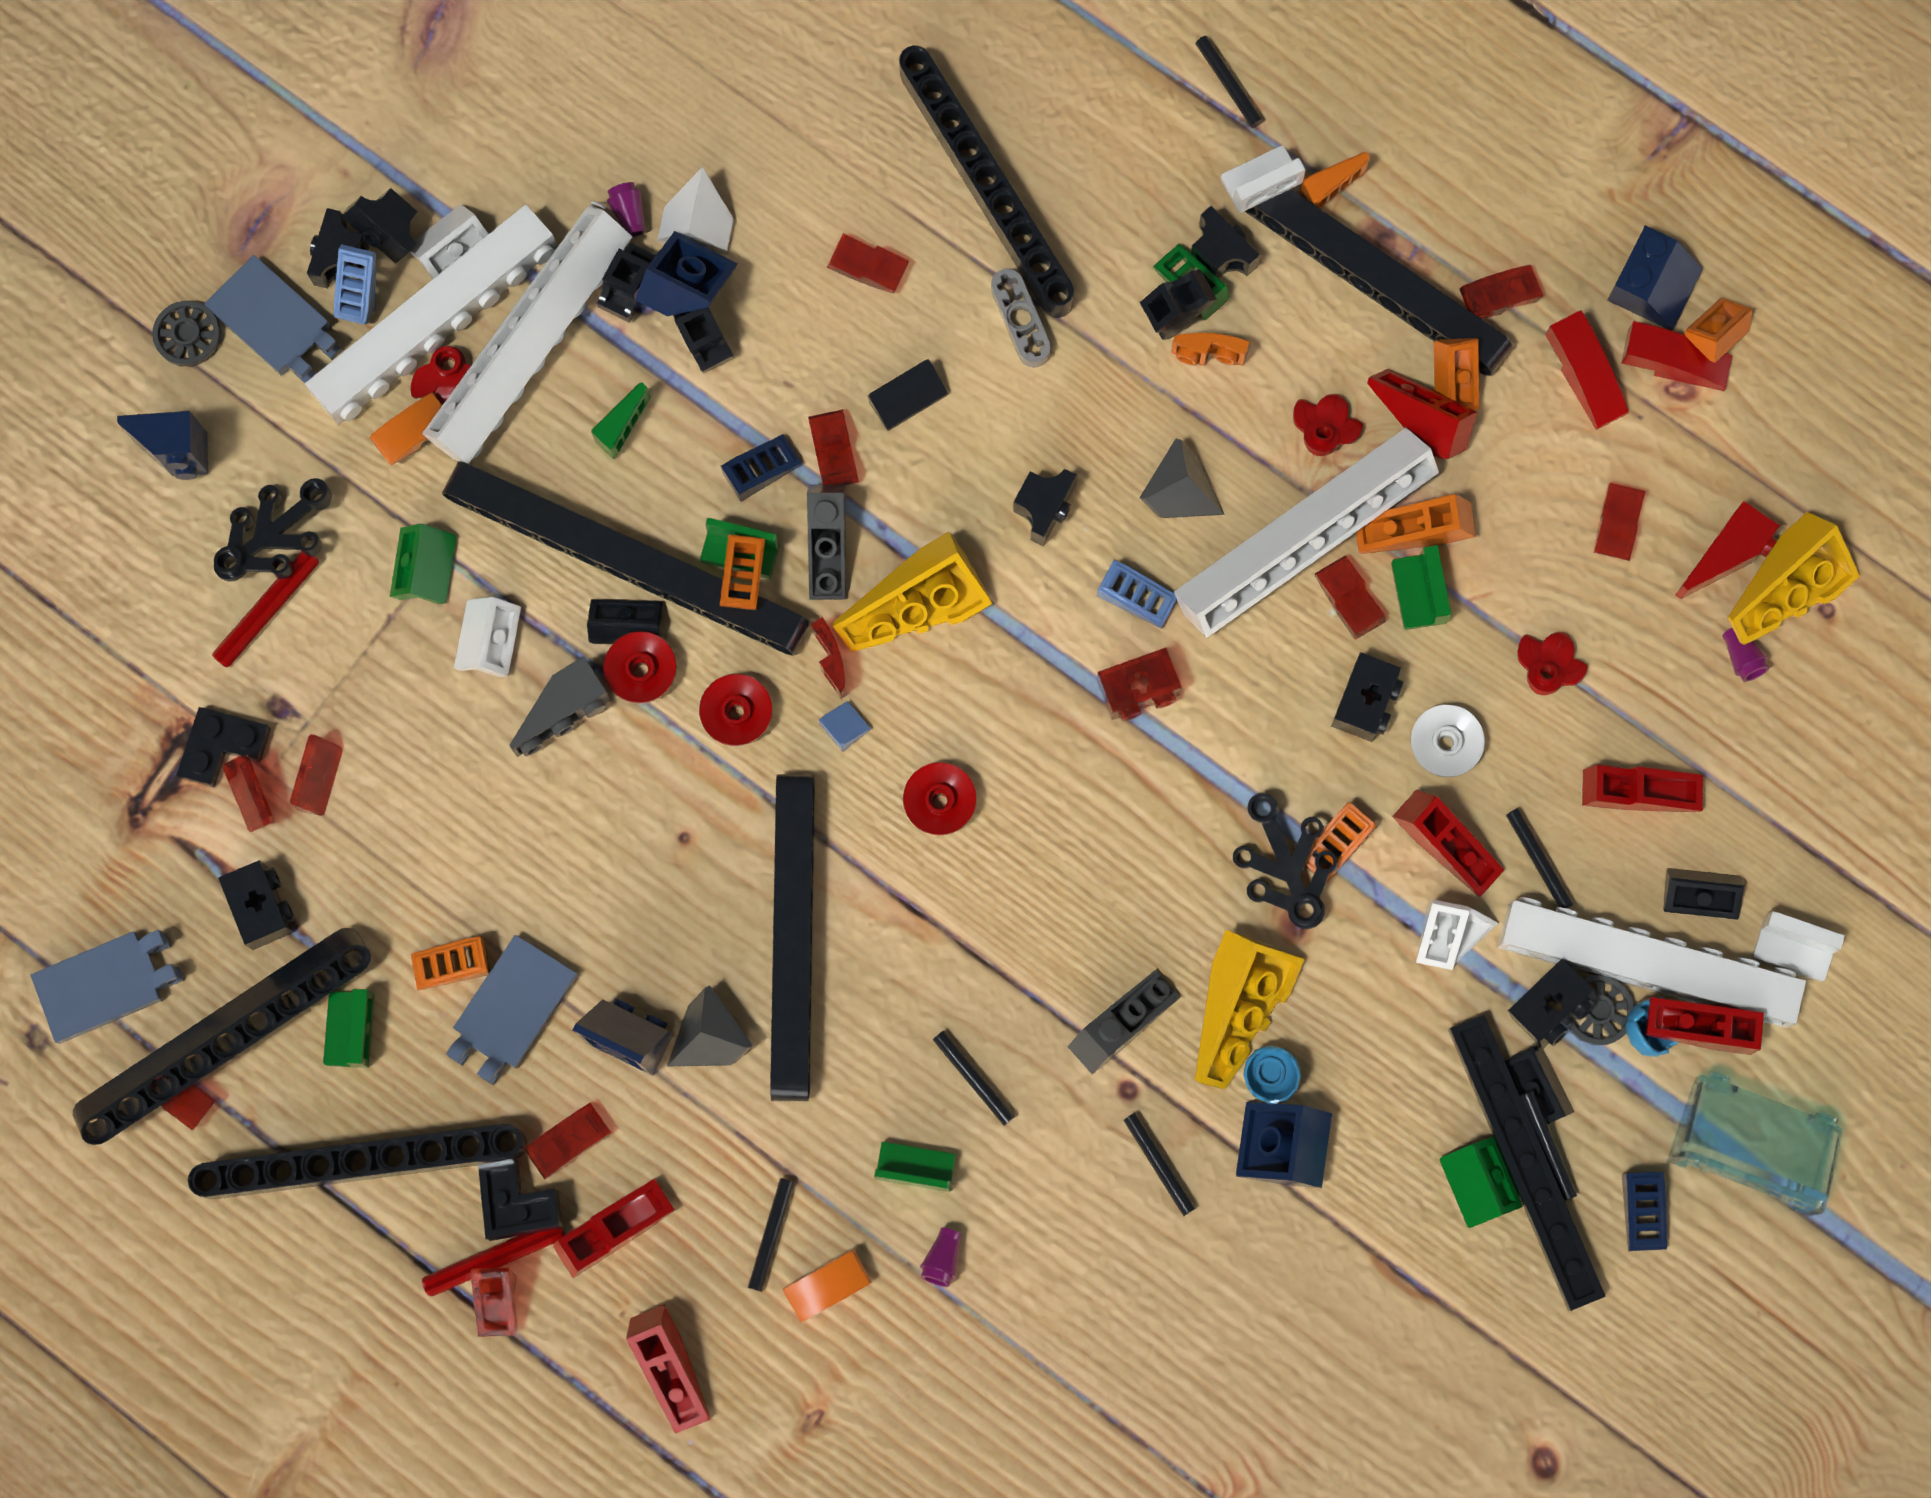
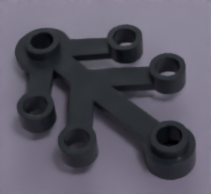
[214,478,332,582]
[1233,793,1338,929]

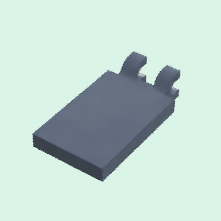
[204,255,342,383]
[30,930,184,1044]
[446,935,578,1085]

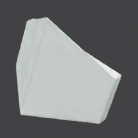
[657,167,734,254]
[1416,899,1499,970]

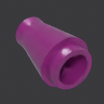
[607,182,646,237]
[1722,628,1769,682]
[920,1227,962,1287]

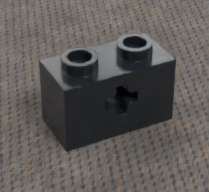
[1331,652,1404,742]
[218,860,295,950]
[1508,959,1597,1049]

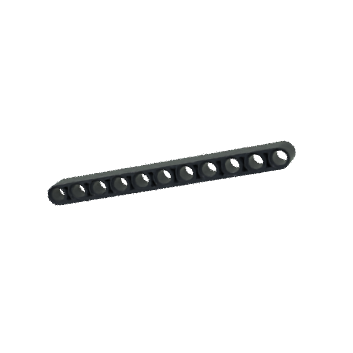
[442,461,810,656]

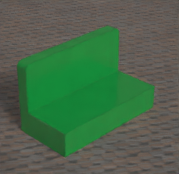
[700,518,780,580]
[389,524,456,604]
[1391,545,1451,630]
[323,989,375,1068]
[1440,1137,1523,1228]
[874,1142,956,1192]

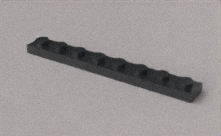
[1448,1015,1606,1311]

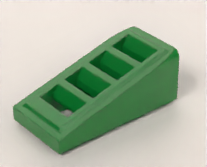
[1153,243,1230,320]
[591,382,651,459]

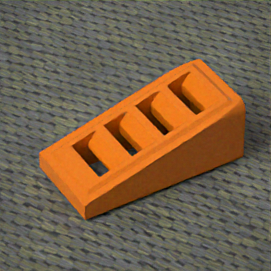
[1299,152,1370,209]
[720,535,765,610]
[1305,802,1376,883]
[411,936,490,991]

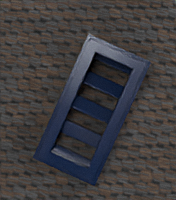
[720,434,802,501]
[1622,1172,1667,1251]

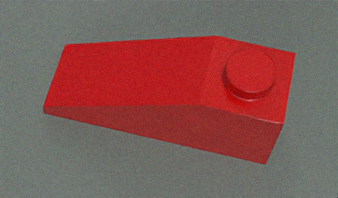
[1367,369,1477,459]
[1675,501,1780,599]
[1392,790,1504,897]
[1646,997,1764,1055]
[626,1304,710,1434]

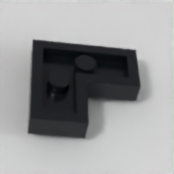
[176,707,271,788]
[478,1158,563,1241]

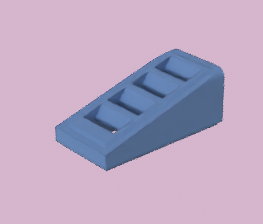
[334,244,376,324]
[1097,559,1177,629]

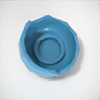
[1625,997,1679,1057]
[1243,1045,1301,1104]

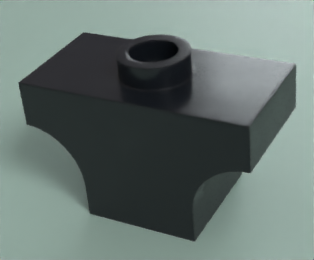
[341,188,418,264]
[1191,206,1260,278]
[307,208,369,289]
[597,243,656,323]
[1139,270,1217,340]
[673,307,735,374]
[1013,469,1077,546]

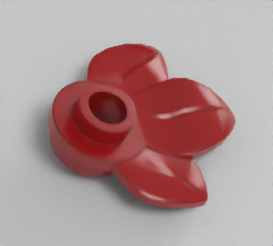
[410,346,471,405]
[1293,394,1363,456]
[1517,632,1588,695]

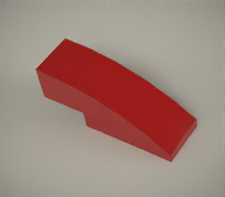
[1545,310,1628,430]
[1621,321,1732,391]
[1582,765,1703,812]
[553,1178,675,1278]

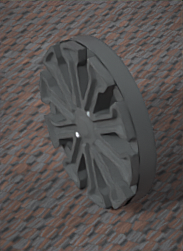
[152,301,221,367]
[1567,975,1634,1046]

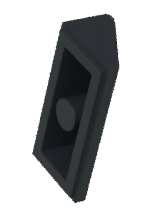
[868,359,948,431]
[587,599,663,644]
[1663,868,1744,920]
[1505,1045,1574,1124]

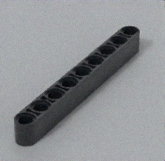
[899,45,1074,318]
[1244,189,1512,376]
[770,774,815,1101]
[72,928,371,1145]
[188,1124,527,1199]

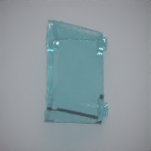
[1667,1071,1843,1216]

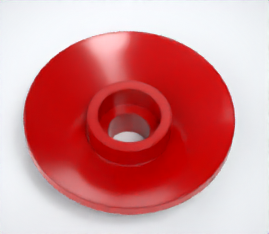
[603,632,677,703]
[699,674,772,746]
[903,762,977,836]

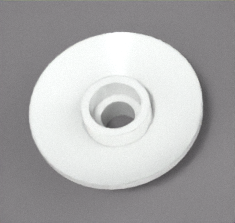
[1410,705,1485,777]

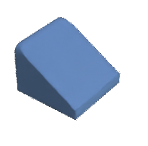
[819,701,871,752]

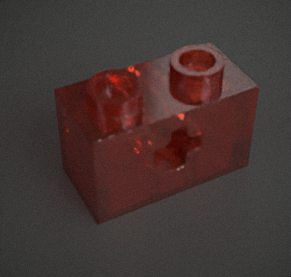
[1097,648,1182,721]

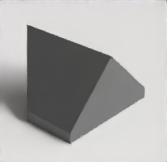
[1139,438,1225,518]
[667,985,753,1067]

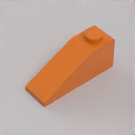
[1356,494,1476,554]

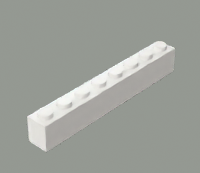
[305,204,557,425]
[422,207,632,464]
[1174,428,1439,638]
[1497,897,1806,1028]

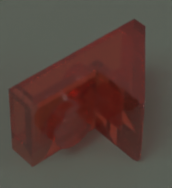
[470,1267,518,1337]

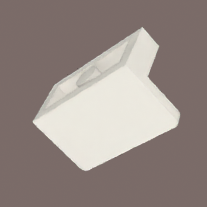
[1221,146,1305,213]
[410,205,488,279]
[454,597,521,677]
[1752,911,1845,982]

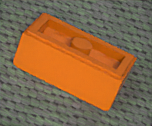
[1684,297,1752,363]
[1433,338,1480,410]

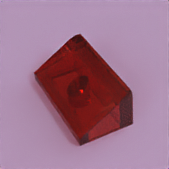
[290,734,343,816]
[223,755,275,832]

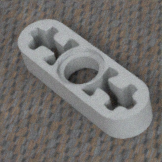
[991,269,1050,368]

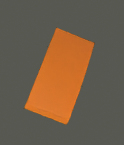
[1171,333,1250,366]
[370,393,442,466]
[782,1249,872,1322]

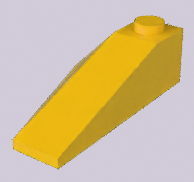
[1728,512,1860,645]
[832,531,993,652]
[1195,929,1304,1090]

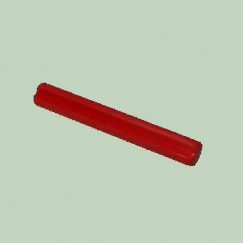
[212,551,319,668]
[422,1228,565,1296]

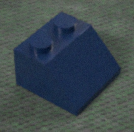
[1607,225,1703,331]
[636,231,738,317]
[117,411,208,480]
[1236,1102,1332,1188]

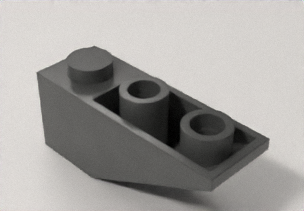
[807,484,846,600]
[509,656,611,757]
[1068,970,1180,1075]

